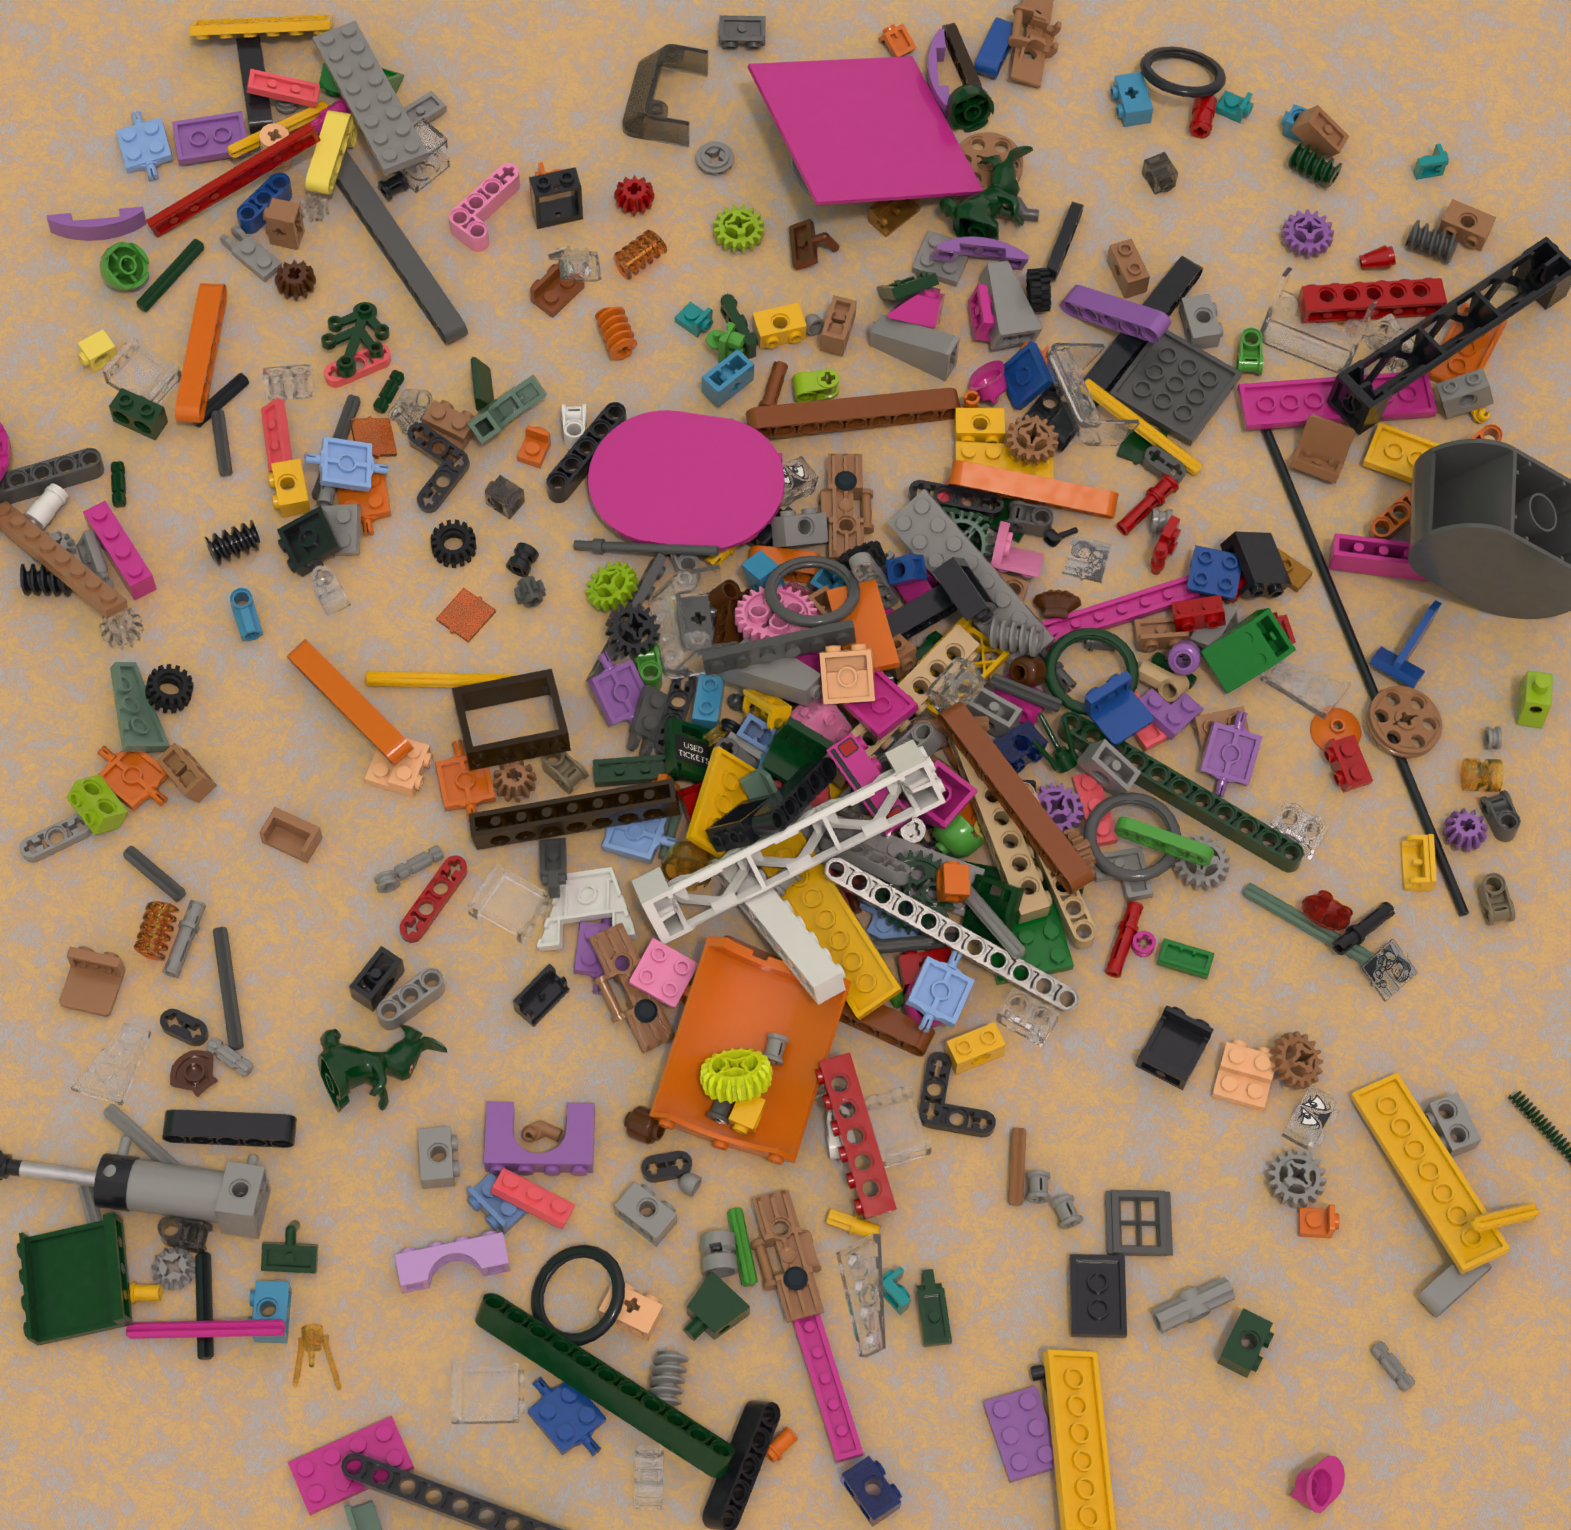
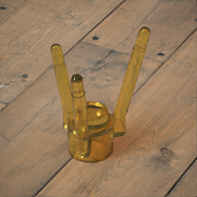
[292,1324,342,1390]

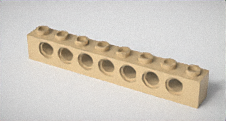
[827,624,980,788]
[948,731,1052,924]

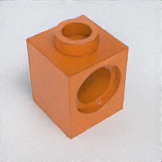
[936,861,970,903]

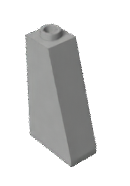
[980,261,1042,350]
[867,314,960,382]
[721,637,822,706]

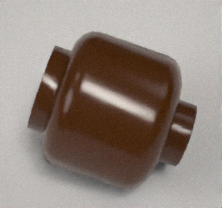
[1009,655,1047,688]
[624,1106,665,1145]

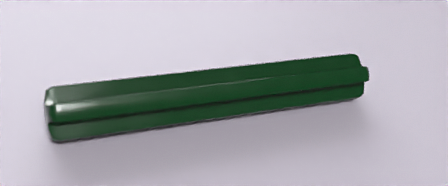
[136,239,204,312]

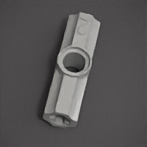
[1151,1277,1235,1333]

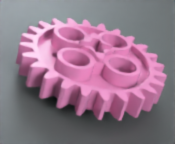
[735,585,817,641]

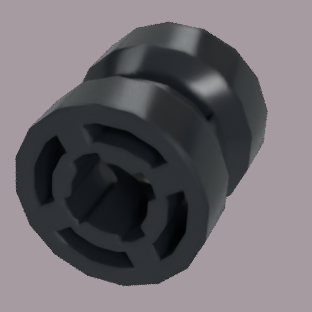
[506,542,539,577]

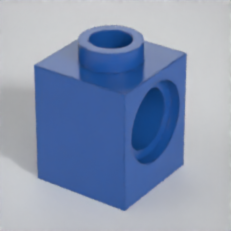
[885,554,928,586]

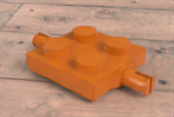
[337,473,392,536]
[435,740,496,822]
[97,746,169,811]

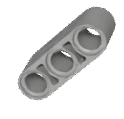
[377,968,445,1030]
[1417,1263,1492,1318]

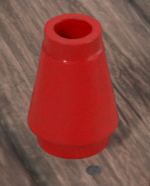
[1359,245,1396,270]

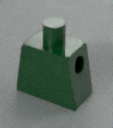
[683,1271,750,1341]

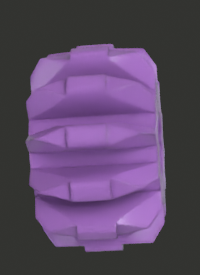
[1443,808,1488,853]

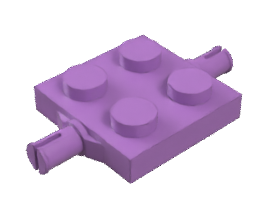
[587,652,644,727]
[1198,711,1263,797]
[574,917,628,995]

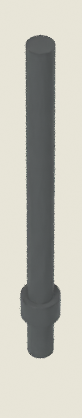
[574,538,719,556]

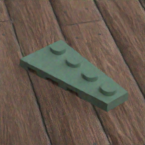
[110,662,170,752]

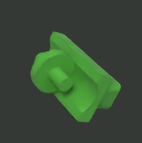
[706,321,745,364]

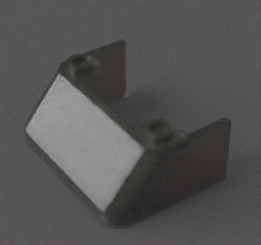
[622,44,708,148]

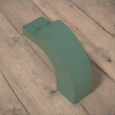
[468,374,547,444]

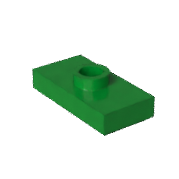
[1156,938,1215,980]

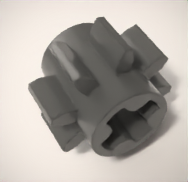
[514,576,546,607]

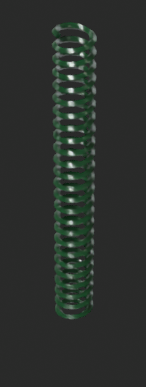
[1508,1091,1571,1163]

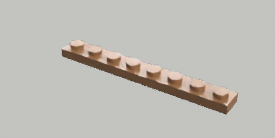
[0,501,128,618]

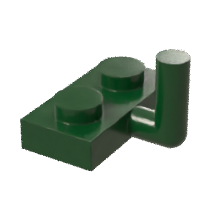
[261,1220,318,1274]

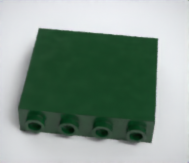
[17,1212,133,1346]

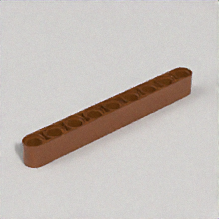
[745,388,961,438]
[937,701,1094,894]
[723,935,935,1057]

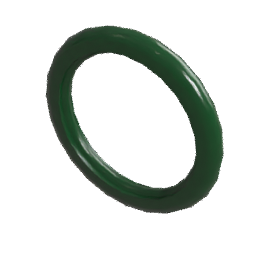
[1045,628,1139,716]

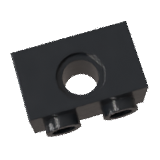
[349,946,405,1012]

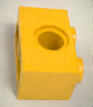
[752,302,807,349]
[954,408,1005,444]
[268,458,311,518]
[944,1022,1006,1075]

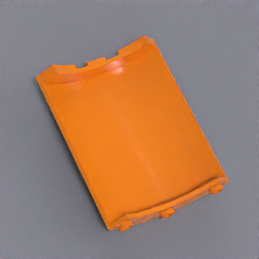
[649,936,851,1165]

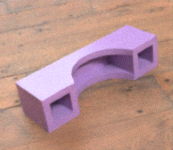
[395,1231,510,1294]

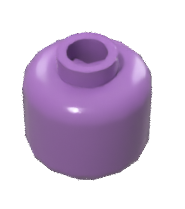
[1167,640,1201,675]

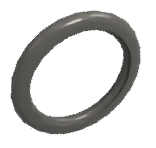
[764,556,861,628]
[1084,792,1181,882]

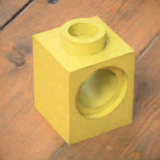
[77,329,119,373]

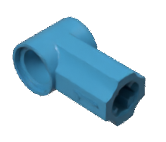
[230,588,263,641]

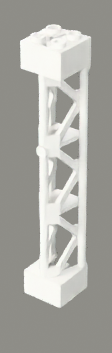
[632,739,946,944]

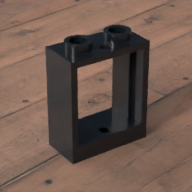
[529,167,583,229]
[933,557,998,623]
[706,793,775,853]

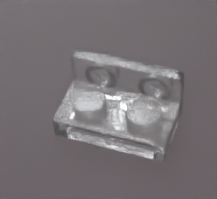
[548,246,602,282]

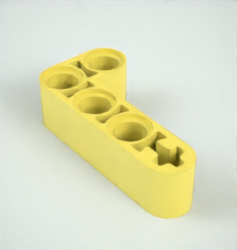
[305,110,357,195]

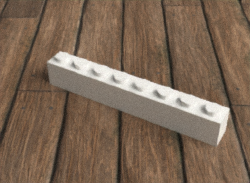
[711,858,846,1005]

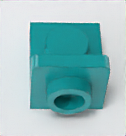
[1215,90,1254,123]
[1414,143,1449,180]
[675,301,713,337]
[878,1266,911,1315]

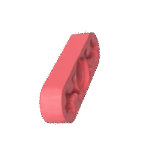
[324,344,391,388]

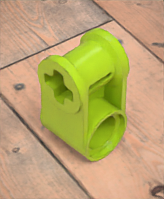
[792,369,839,403]

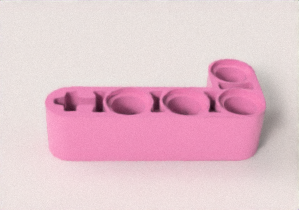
[449,163,520,252]

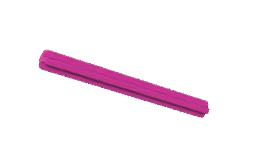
[126,1319,286,1339]

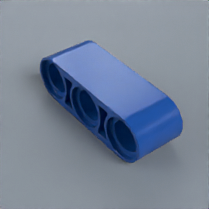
[974,17,1013,79]
[237,172,293,234]

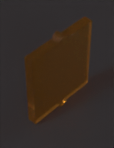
[350,416,397,459]
[436,588,496,643]

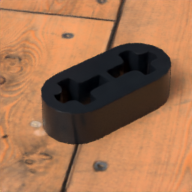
[160,1009,209,1046]
[641,1151,692,1183]

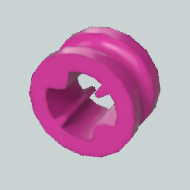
[1131,931,1156,957]

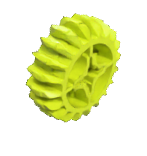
[700,1047,773,1104]

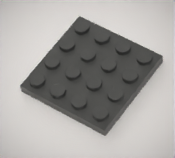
[1109,330,1242,446]

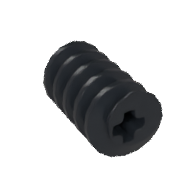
[204,520,260,565]
[20,563,73,597]

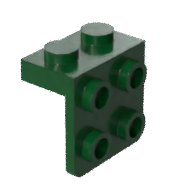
[762,716,833,783]

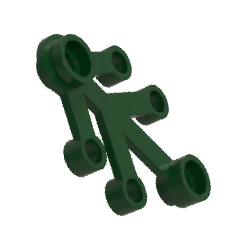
[321,302,390,378]

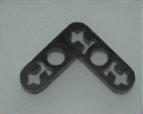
[407,423,470,513]
[918,1052,996,1137]

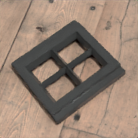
[1105,1190,1173,1256]

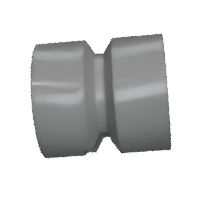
[700,1230,738,1278]

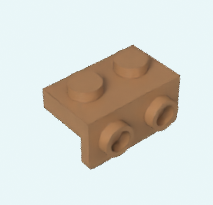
[1133,617,1190,652]

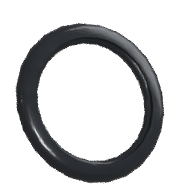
[1140,46,1226,98]
[531,1245,625,1346]

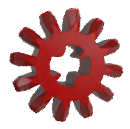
[614,175,655,216]

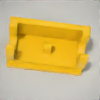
[742,689,792,730]
[1401,834,1437,892]

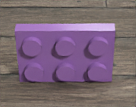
[172,111,250,166]
[983,1386,1055,1483]

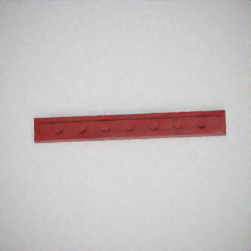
[146,123,321,237]

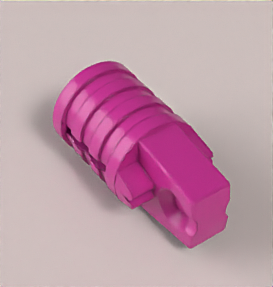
[309,98,352,133]

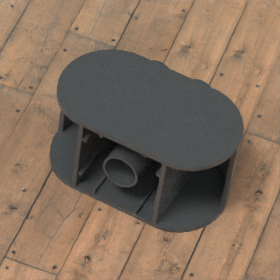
[1408,439,1571,619]

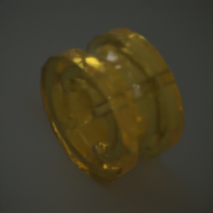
[702,724,728,747]

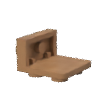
[1289,414,1355,484]
[59,946,125,1017]

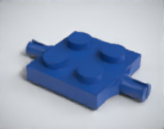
[528,1377,606,1456]

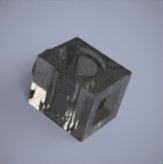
[1142,152,1178,195]
[485,475,525,519]

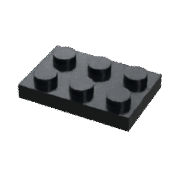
[1069,1254,1127,1338]

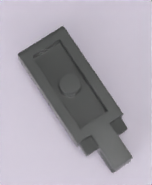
[540,838,567,899]

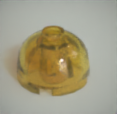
[660,841,712,891]

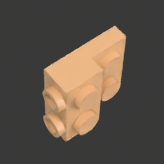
[819,643,876,705]
[364,738,433,798]
[1212,1040,1275,1111]

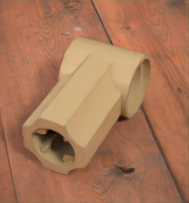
[1138,660,1189,702]

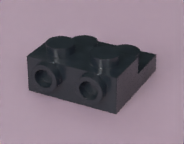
[277,506,342,577]

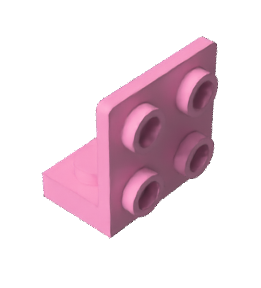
[991,521,1044,578]
[790,694,853,758]
[629,938,699,1008]

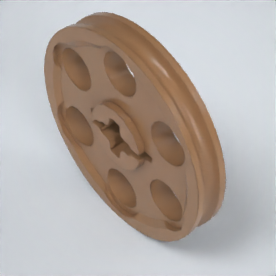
[959,132,1023,191]
[1366,686,1442,758]

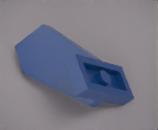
[1369,600,1442,689]

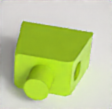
[1517,671,1553,729]

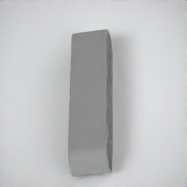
[838,721,943,820]

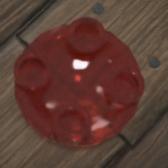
[1302,890,1353,931]

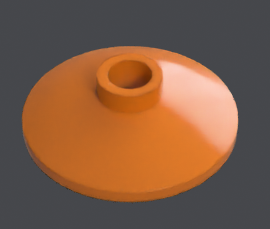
[1310,708,1361,751]

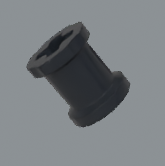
[378,171,409,201]

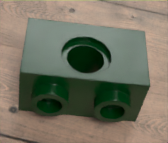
[1217,1308,1274,1378]

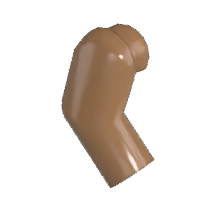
[522,1120,563,1142]

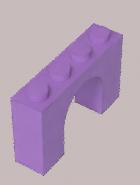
[484,1101,595,1176]

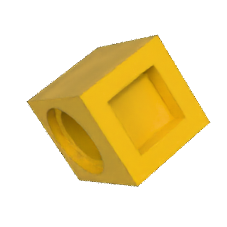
[728,1097,767,1135]

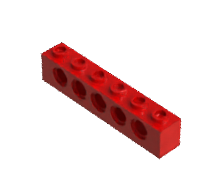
[1297,277,1447,324]
[815,1052,897,1220]

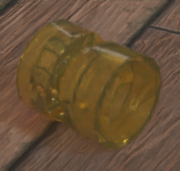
[1461,758,1503,792]

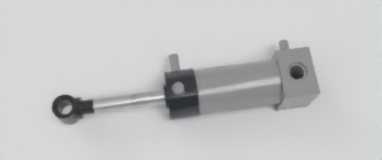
[0,1136,271,1239]

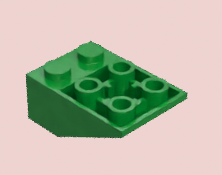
[1200,608,1296,694]

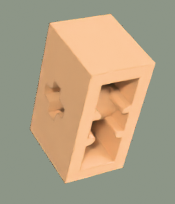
[599,1283,663,1341]

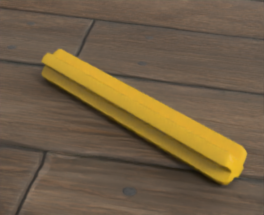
[1470,1203,1539,1232]

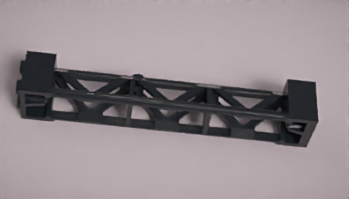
[1327,236,1571,435]

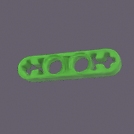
[1114,817,1214,866]

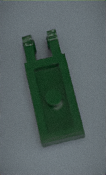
[720,293,758,359]

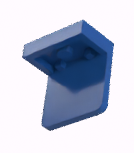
[1187,545,1242,600]
[1084,670,1153,746]

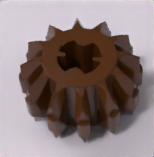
[275,259,316,301]

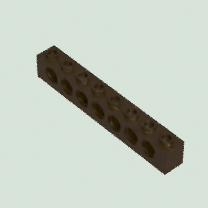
[469,778,681,850]

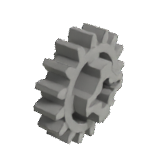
[1173,835,1230,891]
[1267,1149,1327,1208]

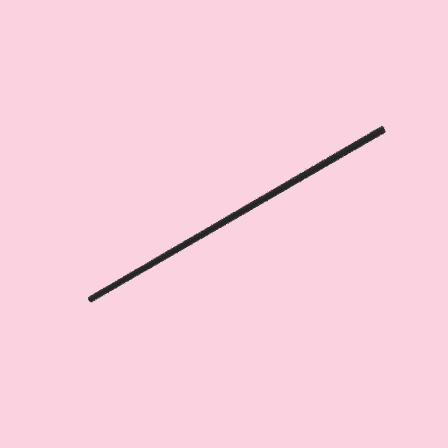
[1261,429,1469,917]

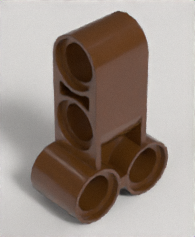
[708,579,757,649]

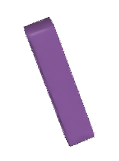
[1061,285,1171,343]

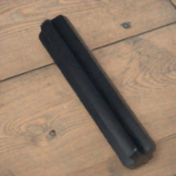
[193,373,249,427]

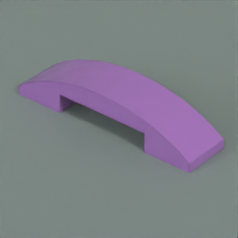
[927,29,949,119]
[47,207,147,241]
[930,237,1029,270]

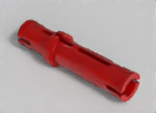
[1104,901,1144,978]

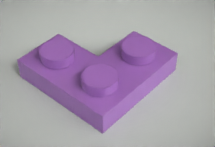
[1140,689,1204,740]

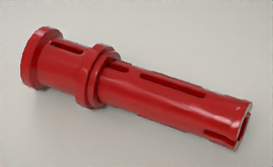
[1116,474,1179,536]

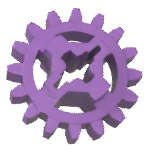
[1281,209,1334,259]
[1036,782,1084,831]

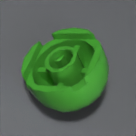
[99,241,149,291]
[933,814,983,858]

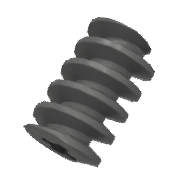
[1405,220,1459,264]

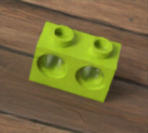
[66,774,128,835]

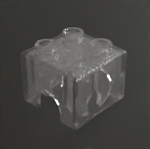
[393,118,450,193]

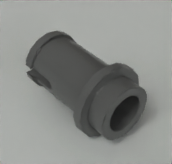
[1084,639,1116,652]

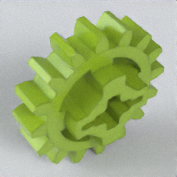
[713,204,764,253]
[585,561,639,612]

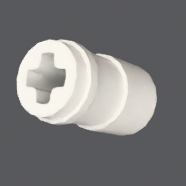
[24,483,69,530]

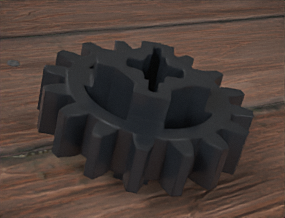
[605,602,661,658]

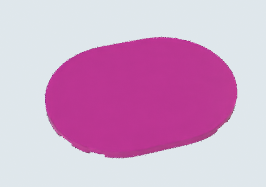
[588,410,785,552]

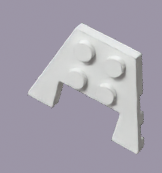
[537,867,638,952]

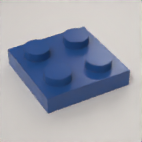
[1004,341,1054,410]

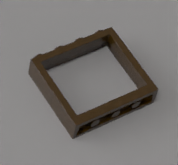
[452,669,571,771]

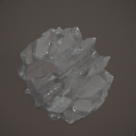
[99,608,144,650]

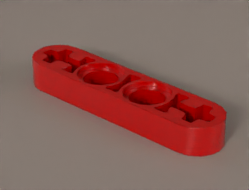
[400,855,467,943]

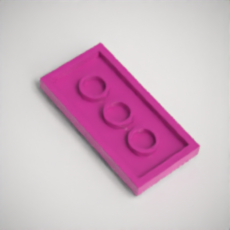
[288,1416,414,1516]

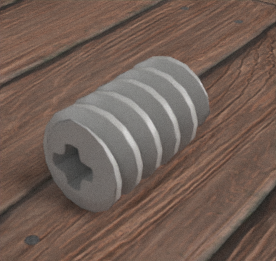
[988,617,1044,657]
[648,1351,689,1407]

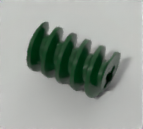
[1288,143,1342,187]

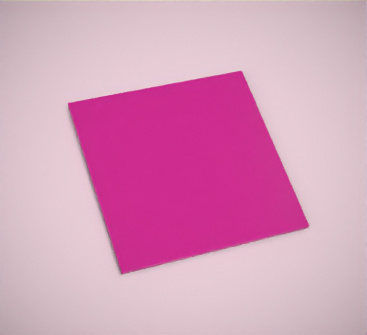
[747,56,983,205]

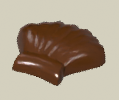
[1033,589,1081,619]
[170,1050,218,1097]

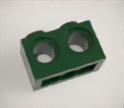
[109,388,168,441]

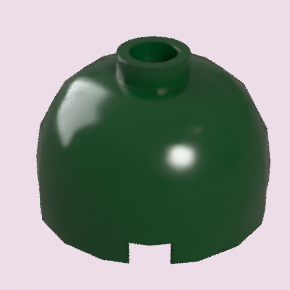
[946,84,994,132]

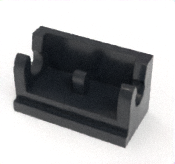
[513,964,570,1027]

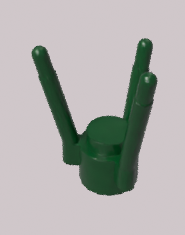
[1032,713,1079,773]

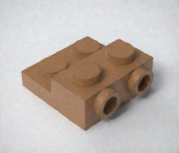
[410,400,475,464]

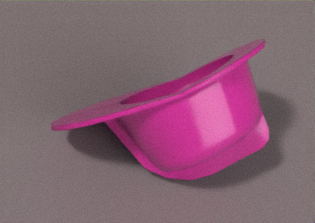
[969,360,1007,404]
[1290,1456,1345,1513]

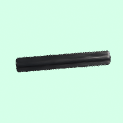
[195,1252,214,1360]

